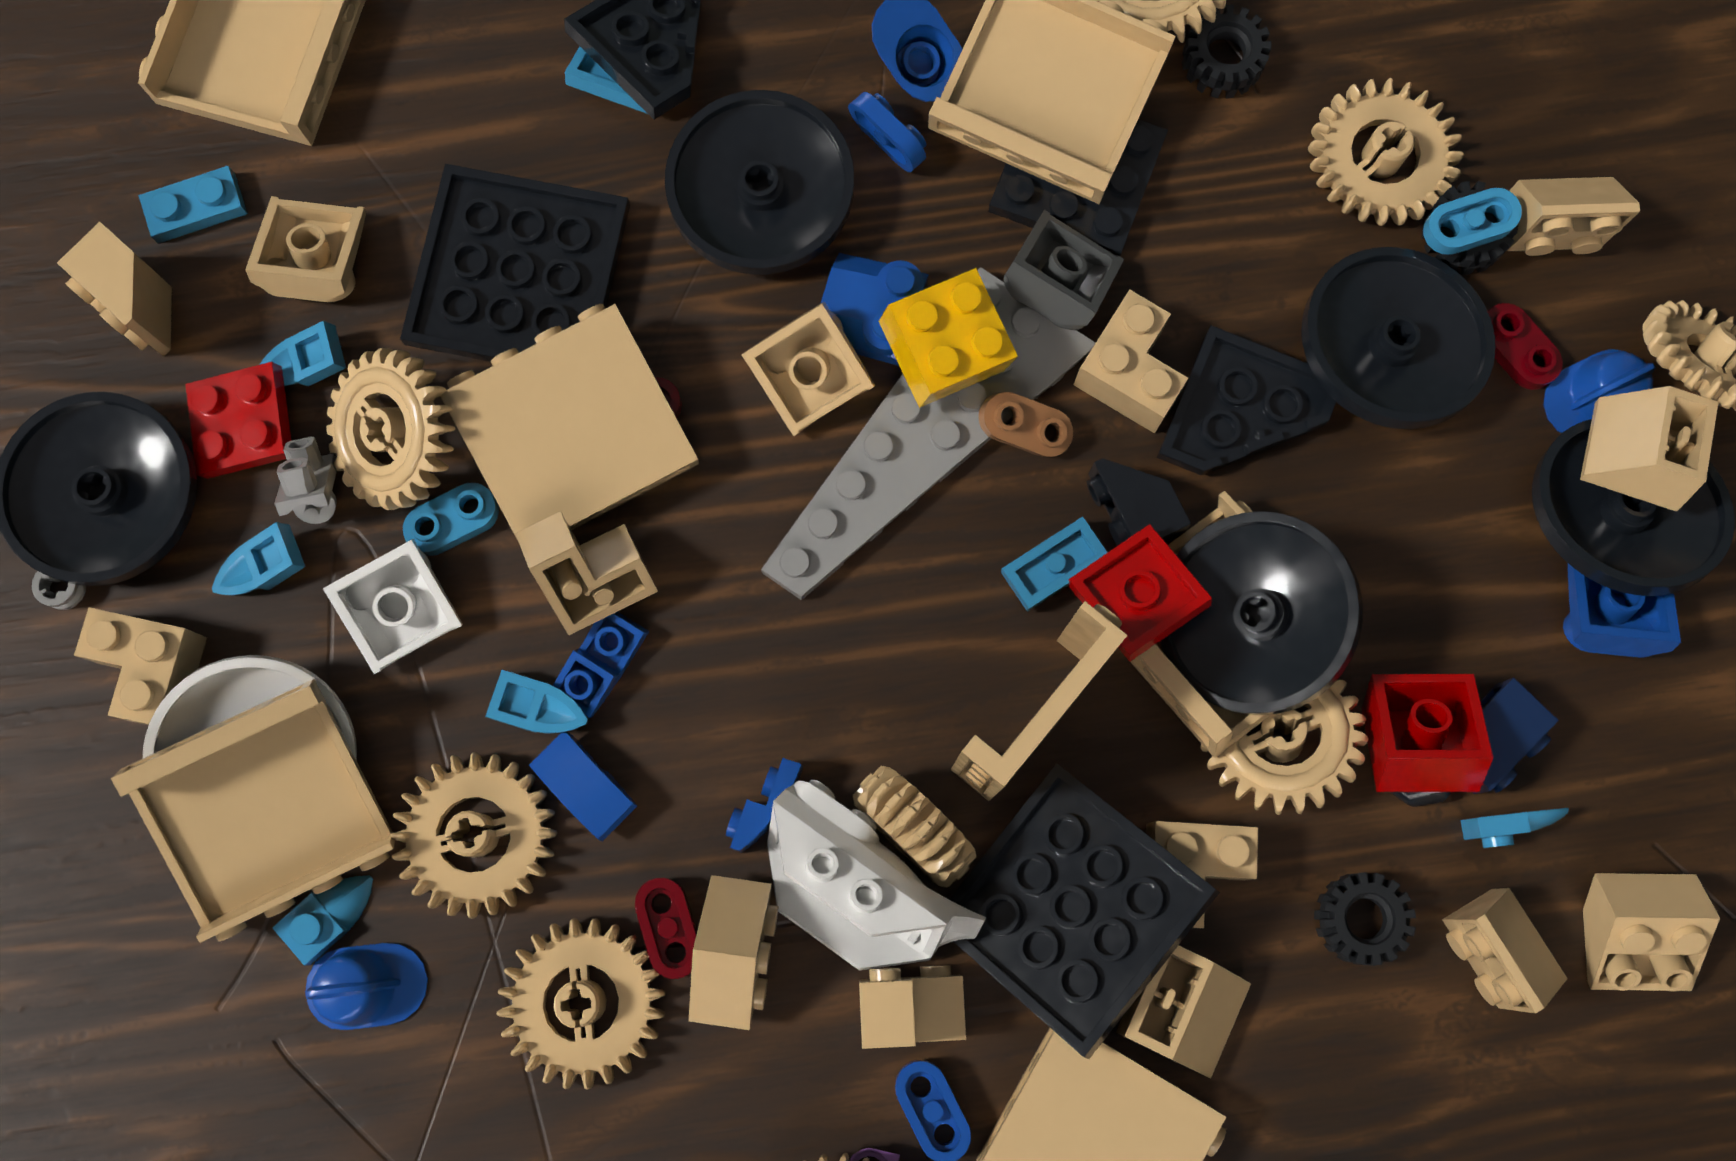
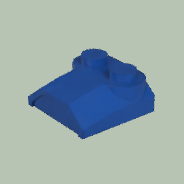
[820,253,929,366]
[1563,563,1681,658]

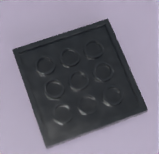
[400,164,630,362]
[949,763,1220,1059]

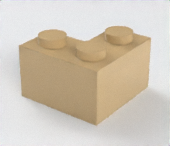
[1073,289,1188,433]
[515,511,658,635]
[74,607,207,725]
[1146,821,1258,928]
[688,875,779,1030]
[859,965,966,1049]

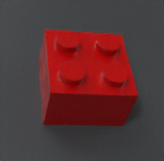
[1362,674,1493,792]

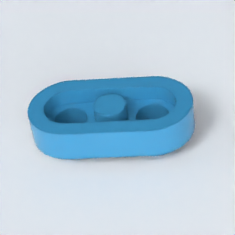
[1423,188,1522,255]
[403,483,499,556]

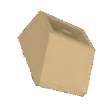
[1508,177,1640,256]
[57,221,172,356]
[1580,386,1718,512]
[1583,873,1720,991]
[1442,888,1568,1014]
[1116,945,1251,1079]

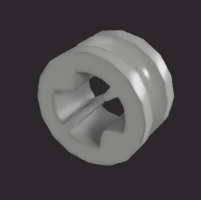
[32,571,86,610]

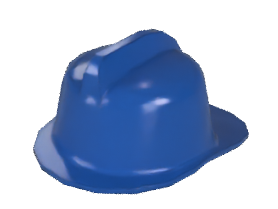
[872,0,963,102]
[1543,349,1656,433]
[305,943,428,1030]

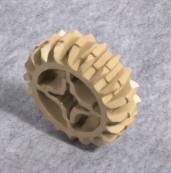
[853,766,976,887]

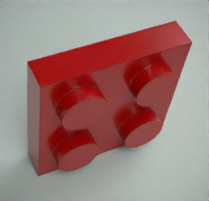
[185,362,292,479]
[1069,524,1212,662]

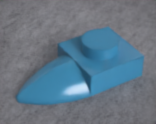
[259,321,346,386]
[212,522,306,596]
[485,670,588,733]
[1460,808,1569,848]
[272,875,373,966]

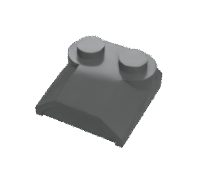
[1004,209,1124,330]

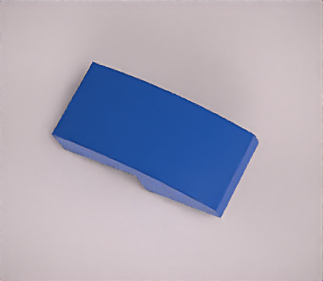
[553,612,649,718]
[529,732,637,842]
[725,758,803,853]

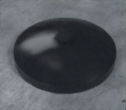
[665,90,854,275]
[1301,247,1495,429]
[0,392,197,586]
[1532,419,1735,596]
[1160,512,1363,715]

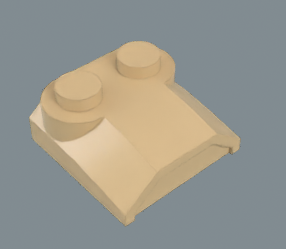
[245,196,366,302]
[742,302,875,436]

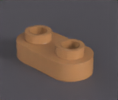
[978,392,1073,457]

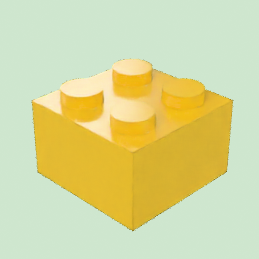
[878,268,1018,408]

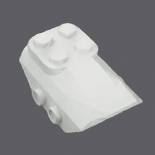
[767,780,986,971]

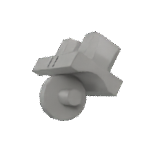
[274,437,337,524]

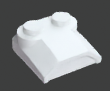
[323,539,463,674]

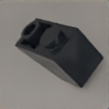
[1087,458,1191,546]

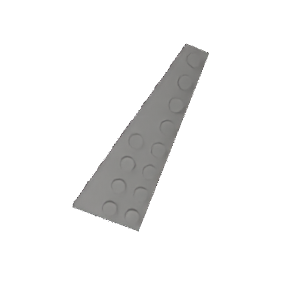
[761,267,1095,600]

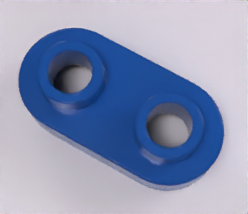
[848,92,926,172]
[895,1060,971,1161]

